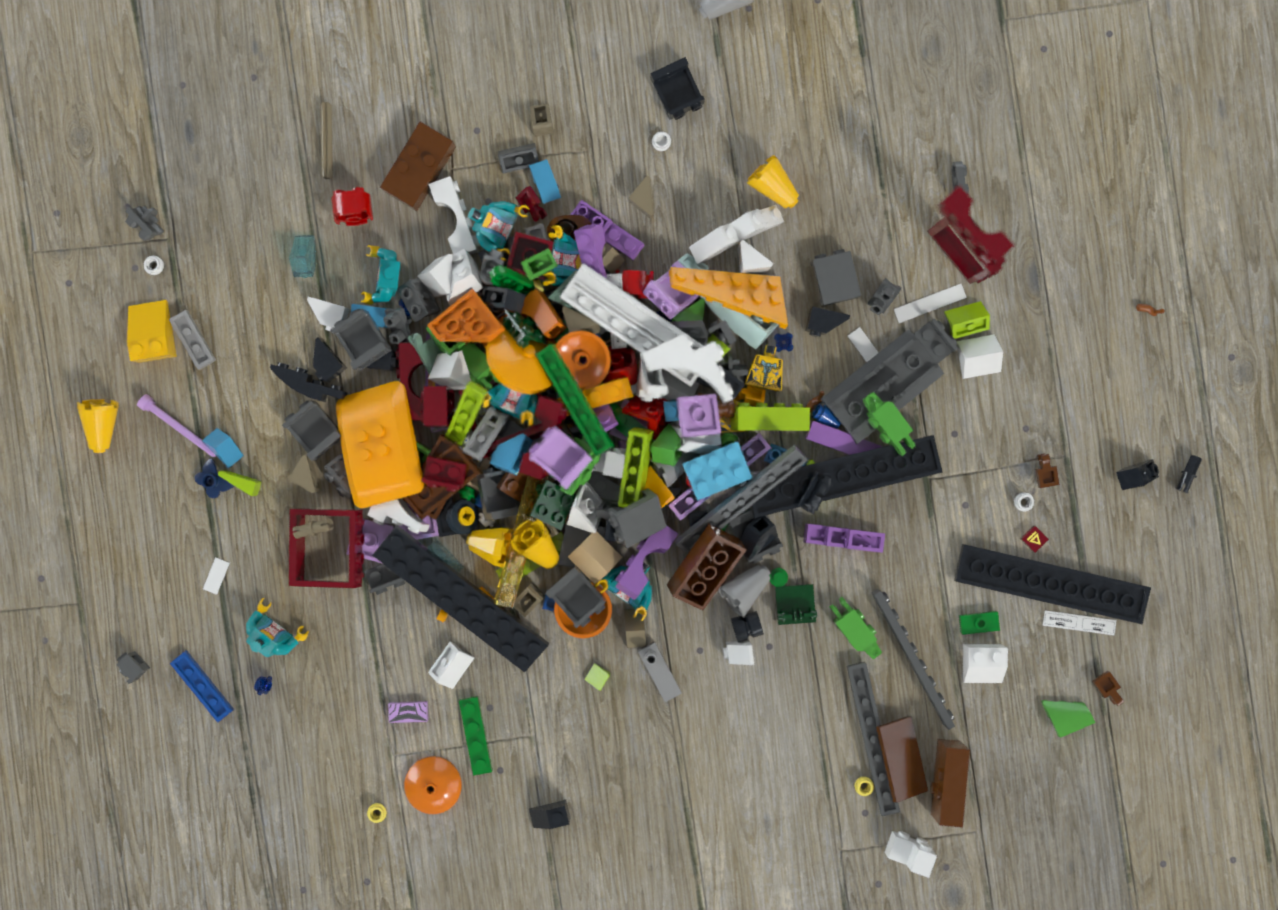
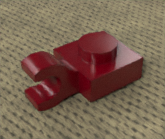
[515,186,547,222]

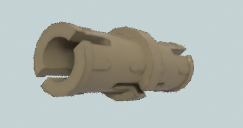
[293,518,334,539]

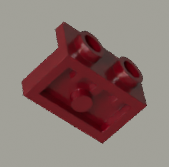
[421,456,467,491]

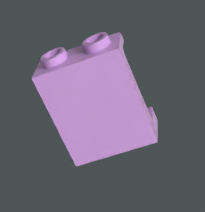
[643,261,699,320]
[529,426,592,489]

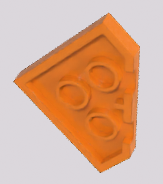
[427,288,505,342]

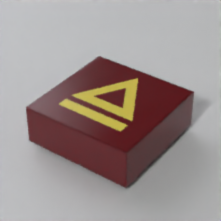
[1020,525,1049,553]

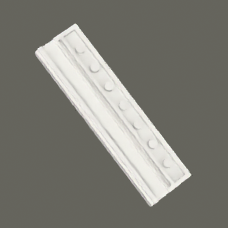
[560,263,704,387]

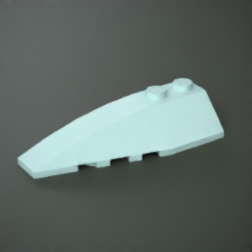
[678,253,779,349]

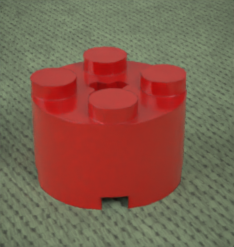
[331,187,373,226]
[615,270,654,298]
[602,346,638,386]

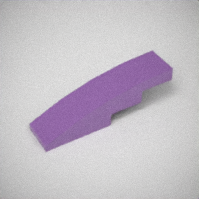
[805,420,882,455]
[803,523,885,553]

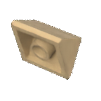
[568,531,622,584]

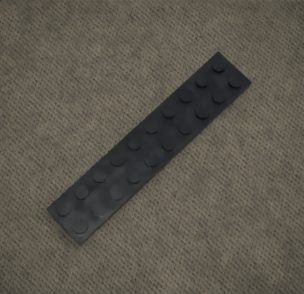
[746,435,943,518]
[372,525,549,673]
[954,544,1151,625]

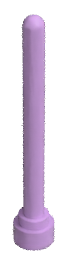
[137,394,216,457]

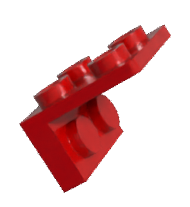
[622,395,672,440]

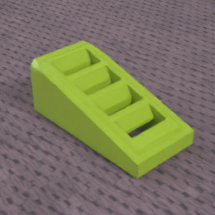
[218,470,261,496]

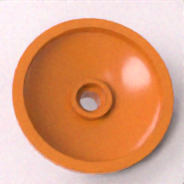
[555,331,611,390]
[554,581,612,638]
[404,756,462,814]

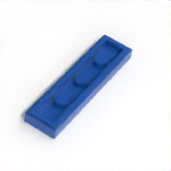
[170,650,235,723]

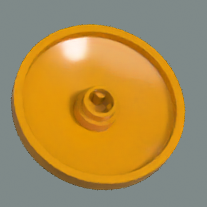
[486,325,557,394]

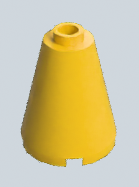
[746,155,799,209]
[77,399,119,453]
[511,519,560,569]

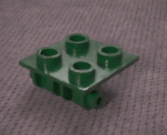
[503,310,550,348]
[530,480,576,530]
[775,584,817,625]

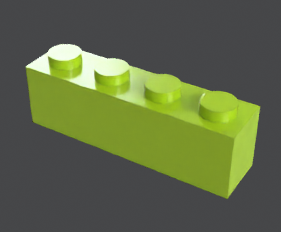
[731,403,810,431]
[618,427,654,508]

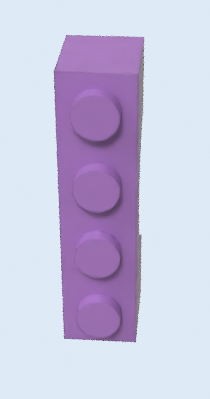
[574,223,607,279]
[615,526,678,600]

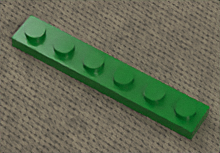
[536,344,614,456]

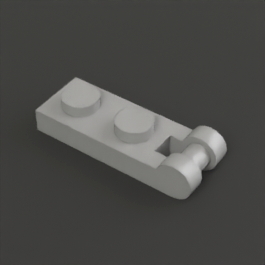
[463,406,509,462]

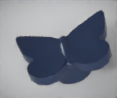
[194,458,234,499]

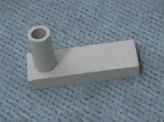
[638,642,682,702]

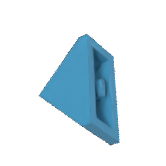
[202,428,244,468]

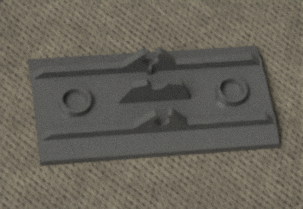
[821,329,944,444]

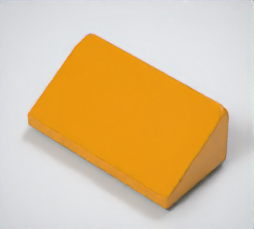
[645,466,675,508]

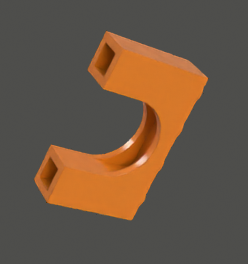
[482,288,567,349]

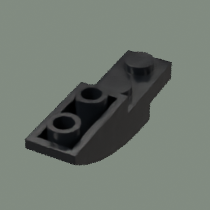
[270,362,348,402]

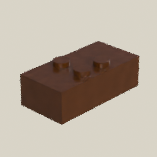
[380,121,456,212]
[666,524,746,611]
[930,739,970,828]

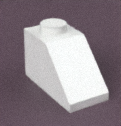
[307,297,350,331]
[723,639,754,665]

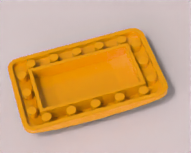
[336,381,424,508]

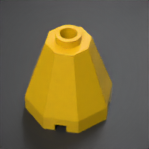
[466,527,514,567]

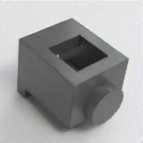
[116,651,150,684]

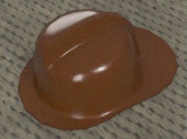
[547,215,592,242]

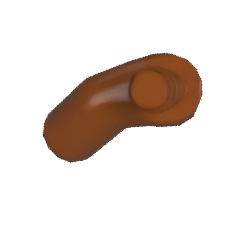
[1136,304,1165,316]
[805,391,824,413]

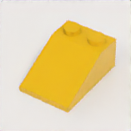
[127,300,177,363]

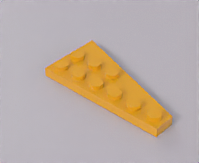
[669,267,788,329]

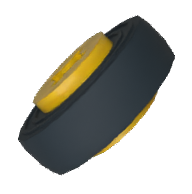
[446,500,479,534]

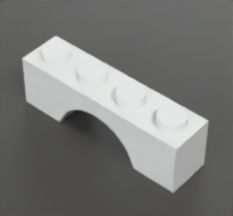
[429,177,480,255]

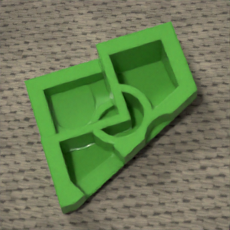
[1041,700,1095,738]

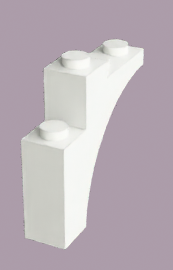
[689,205,784,264]
[640,333,734,403]
[636,351,668,401]
[367,498,430,534]

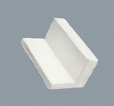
[428,642,474,689]

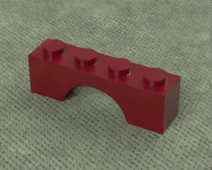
[937,185,1015,265]
[396,343,423,421]
[519,396,568,479]

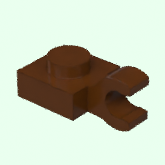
[1035,453,1060,488]
[1092,671,1124,706]

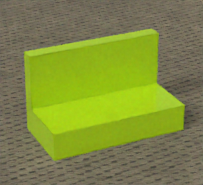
[944,301,990,339]

